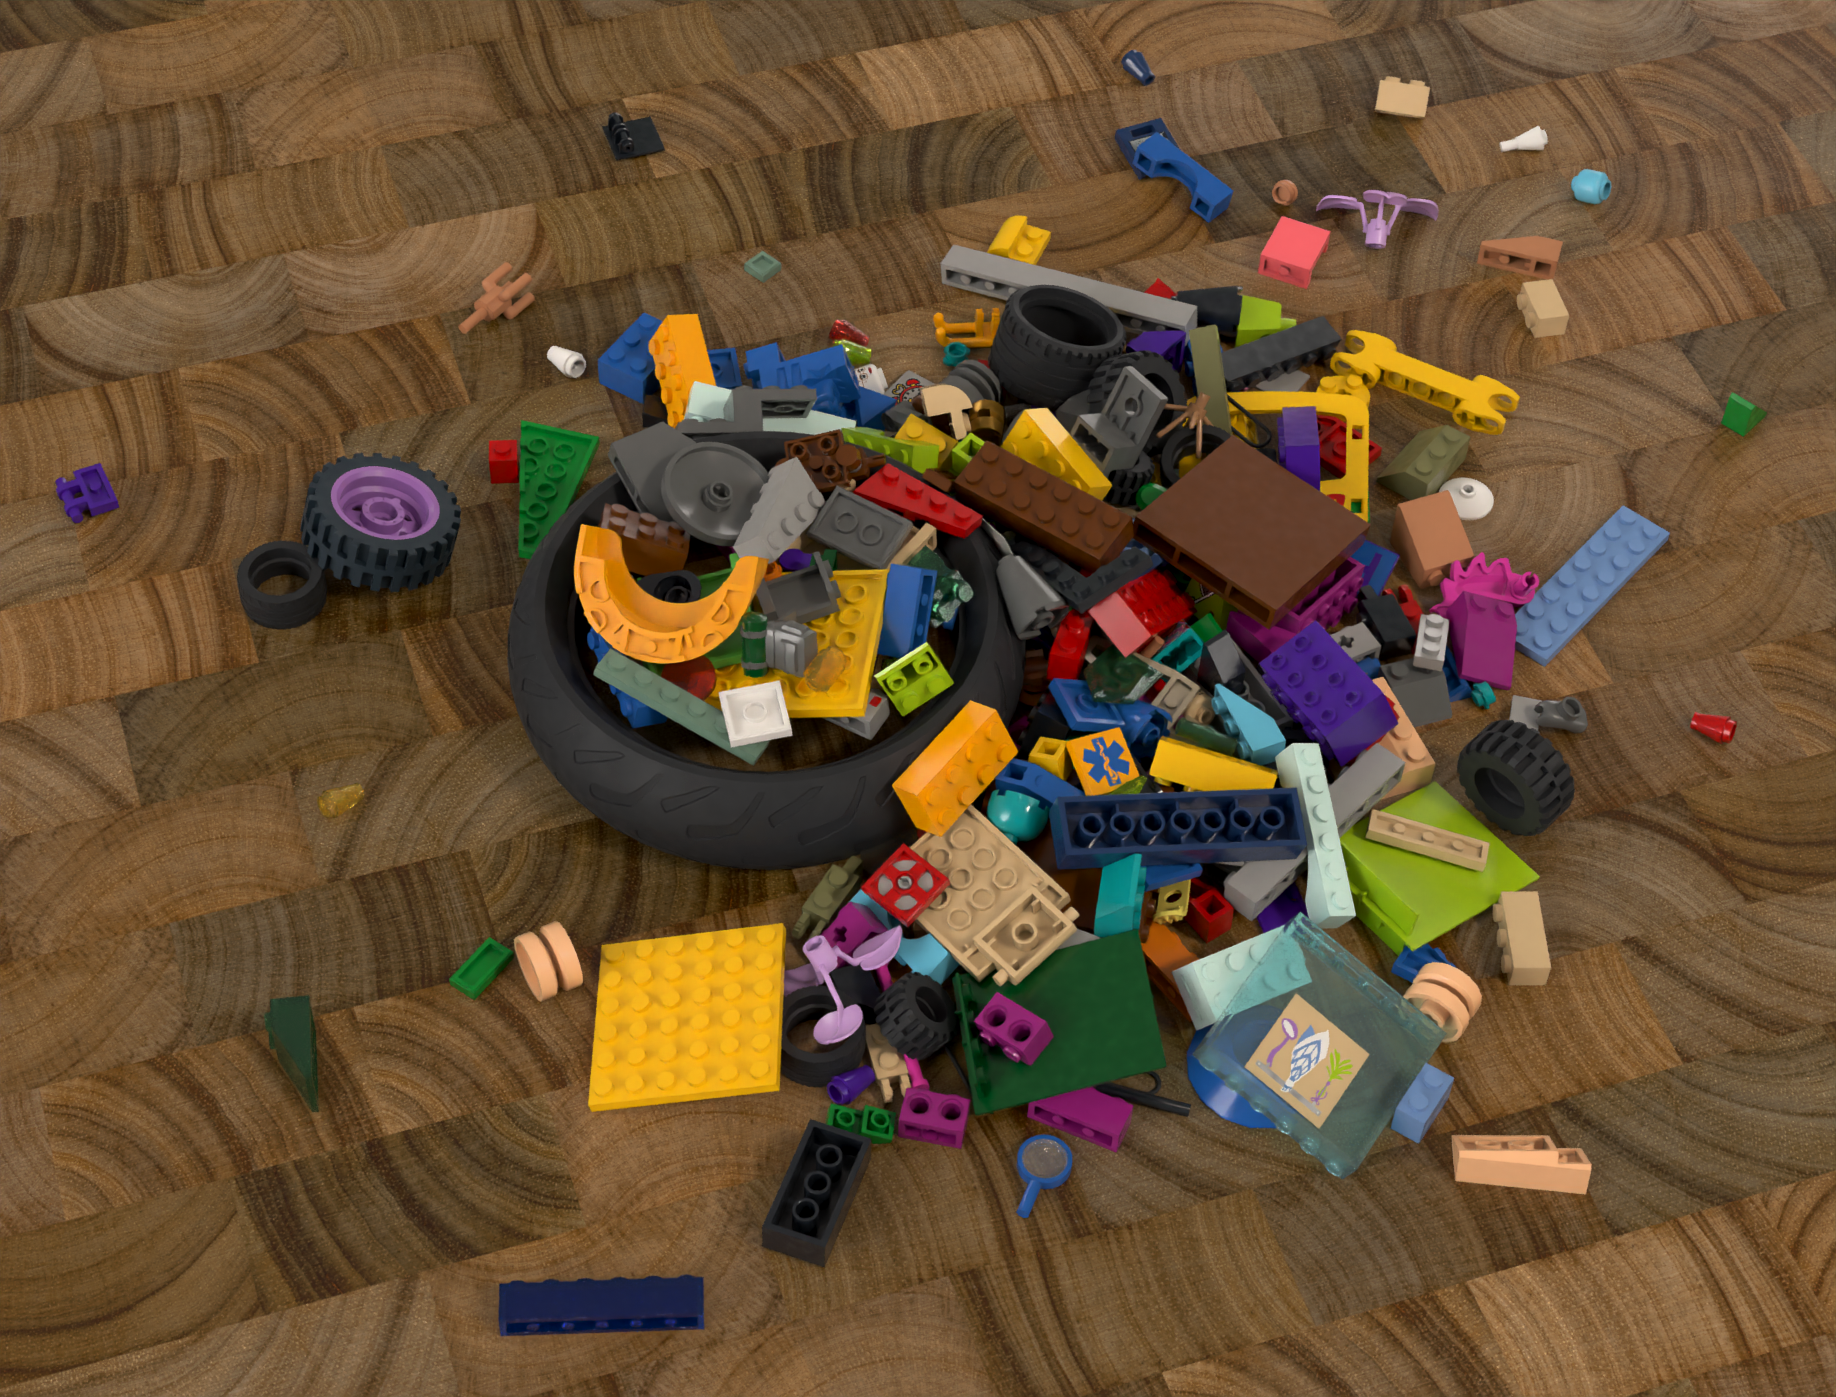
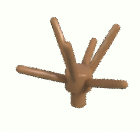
[1156,392,1213,459]

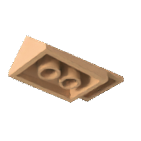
[1452,1135,1592,1194]

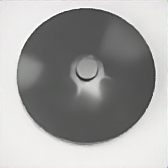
[661,442,770,546]

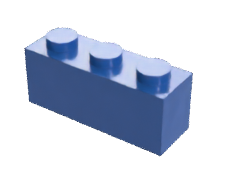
[877,564,937,658]

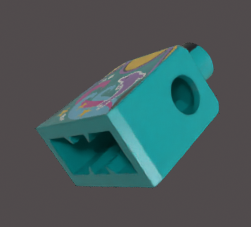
[1150,619,1205,684]

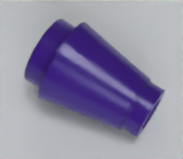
[827,1065,875,1105]

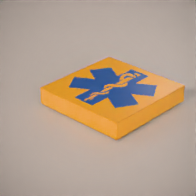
[1065,727,1142,796]

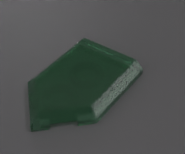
[1084,643,1163,704]

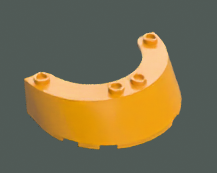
[574,524,769,664]

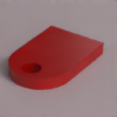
[1316,415,1382,479]

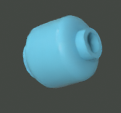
[1571,169,1611,204]

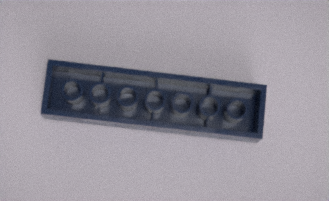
[1049,788,1307,870]

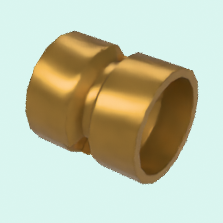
[968,399,1004,447]

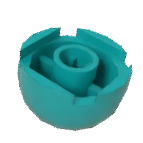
[986,790,1050,845]

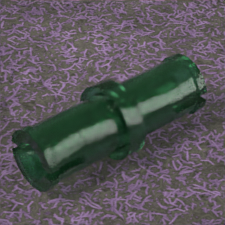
[1175,717,1238,756]

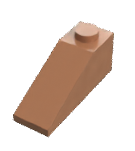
[1477,236,1563,280]

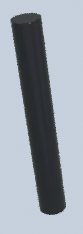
[1095,1083,1191,1117]

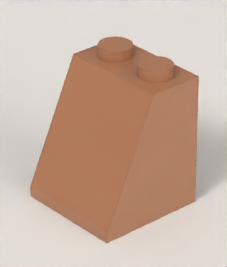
[1390,490,1475,589]

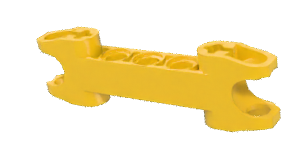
[1330,330,1520,435]

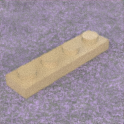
[1365,809,1489,872]

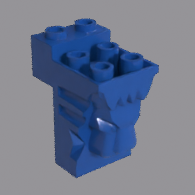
[743,342,861,414]

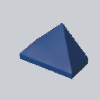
[854,386,897,431]

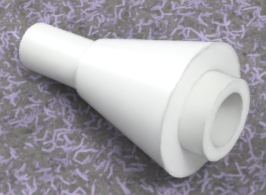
[1500,126,1548,152]

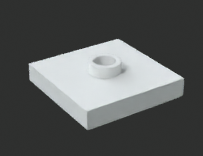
[719,680,792,747]

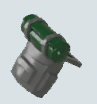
[740,609,818,678]

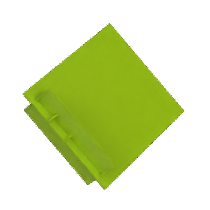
[1339,781,1540,956]

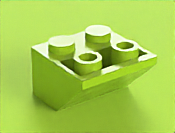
[874,642,954,716]

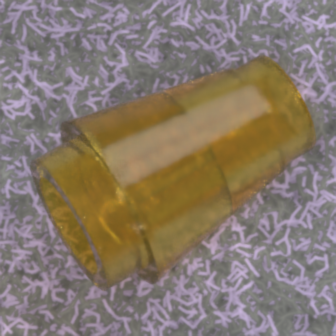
[317,783,365,818]

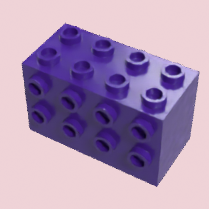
[1259,620,1399,767]

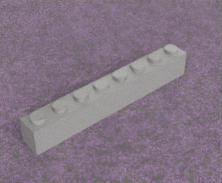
[1223,743,1406,921]

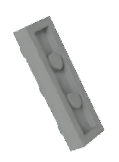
[1413,614,1450,671]

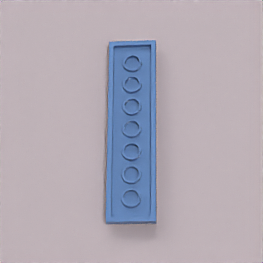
[1515,505,1670,667]

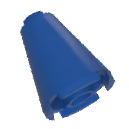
[1105,688,1173,763]

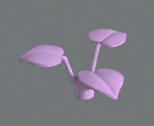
[1316,190,1439,249]
[784,925,902,1045]

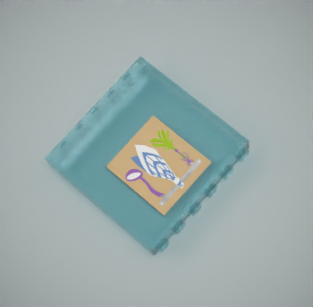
[1192,912,1447,1180]

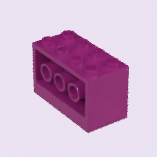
[1237,557,1365,634]

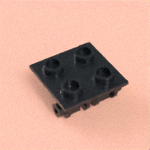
[602,112,665,161]

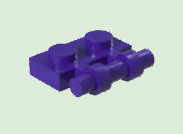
[55,463,119,523]

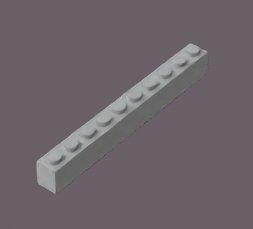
[941,244,1197,346]

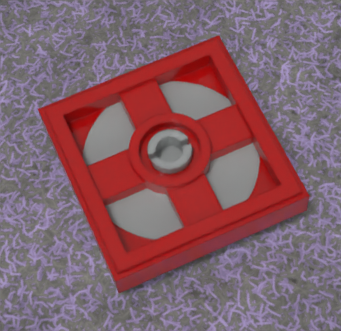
[861,843,950,927]

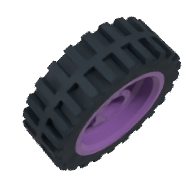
[300,453,461,592]

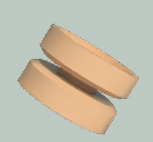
[514,921,583,1002]
[1400,962,1482,1043]

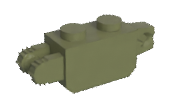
[791,856,863,939]

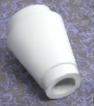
[547,346,586,378]

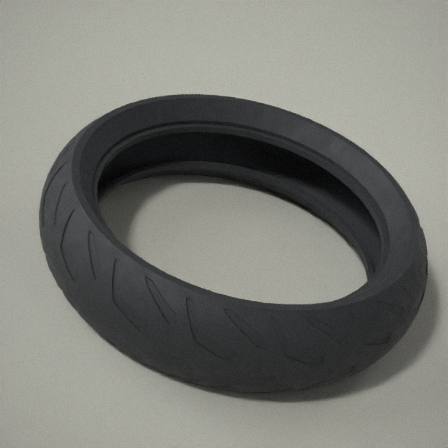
[508,431,1026,870]

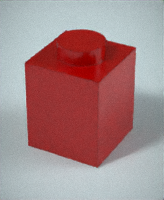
[489,440,519,484]

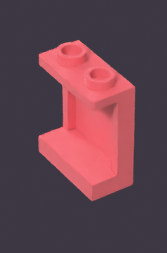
[1258,216,1331,289]

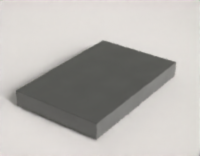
[806,486,913,570]

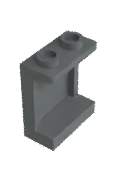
[756,551,842,624]

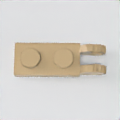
[865,1024,911,1103]

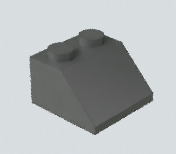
[1377,658,1452,727]

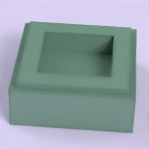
[744,251,781,283]

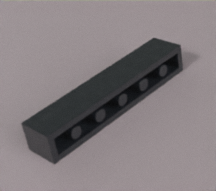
[1221,316,1342,393]

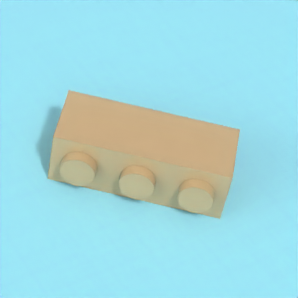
[1493,891,1551,985]

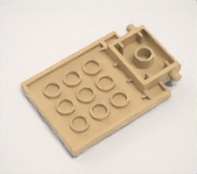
[910,805,1079,986]

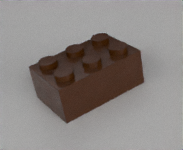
[598,503,690,576]

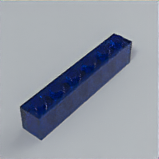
[498,1275,705,1336]

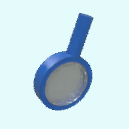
[1016,1135,1073,1218]

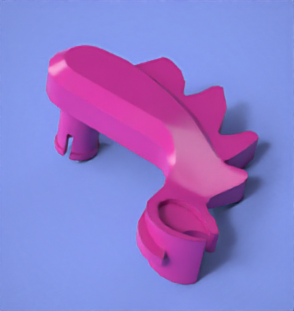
[1429,552,1539,631]

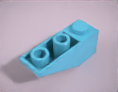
[1211,684,1286,766]

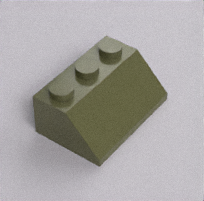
[1376,425,1471,500]

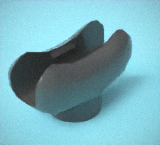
[1534,697,1588,734]

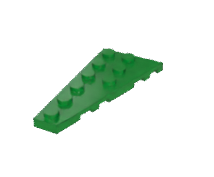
[518,420,600,559]

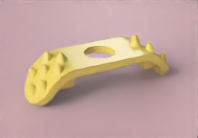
[1152,879,1191,925]

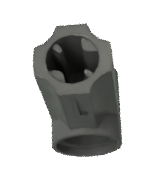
[881,400,933,433]

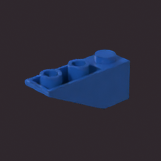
[995,758,1086,811]

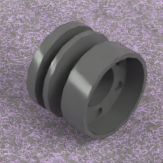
[938,360,1003,417]

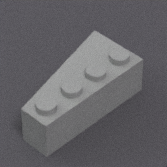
[733,457,826,564]

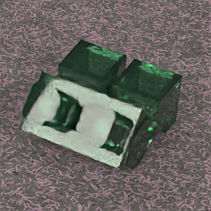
[907,545,974,629]

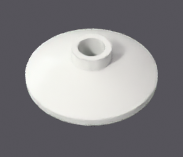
[1439,478,1494,520]

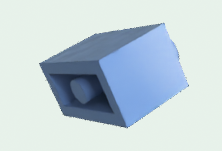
[1391,1063,1454,1144]

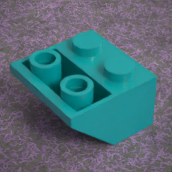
[1094,853,1147,938]

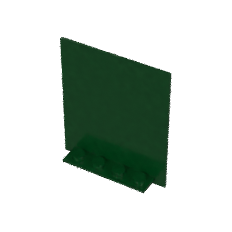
[952,929,1167,1116]

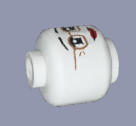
[854,364,888,395]

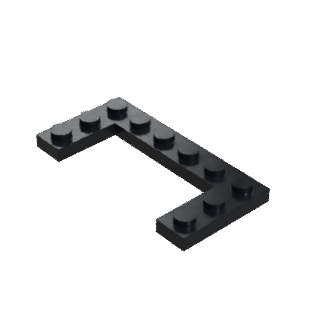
[1002,530,1154,614]

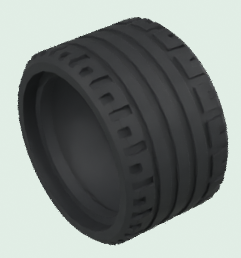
[988,285,1126,412]

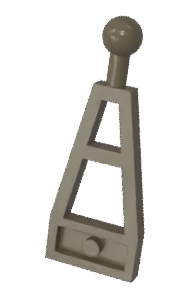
[1050,621,1201,730]

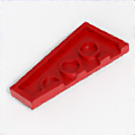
[853,463,983,539]

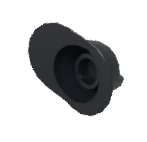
[636,570,702,603]

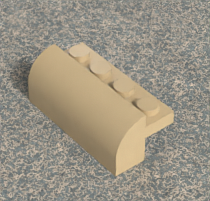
[919,384,972,440]

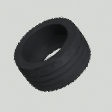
[1160,424,1231,489]
[237,540,327,630]
[780,985,866,1088]

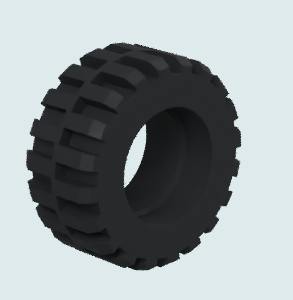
[1087,350,1187,456]
[1457,720,1575,836]

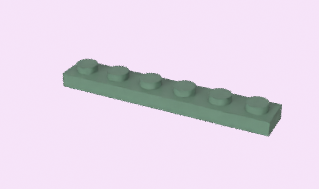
[593,648,770,766]

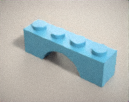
[849,889,959,985]

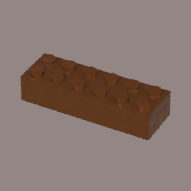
[954,441,1134,574]

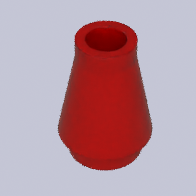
[1690,712,1737,744]

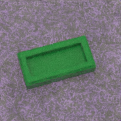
[449,937,514,1000]

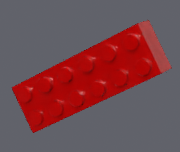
[1088,567,1198,658]

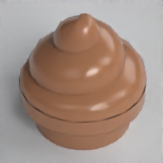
[1272,179,1298,205]

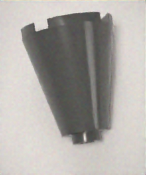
[996,554,1070,640]

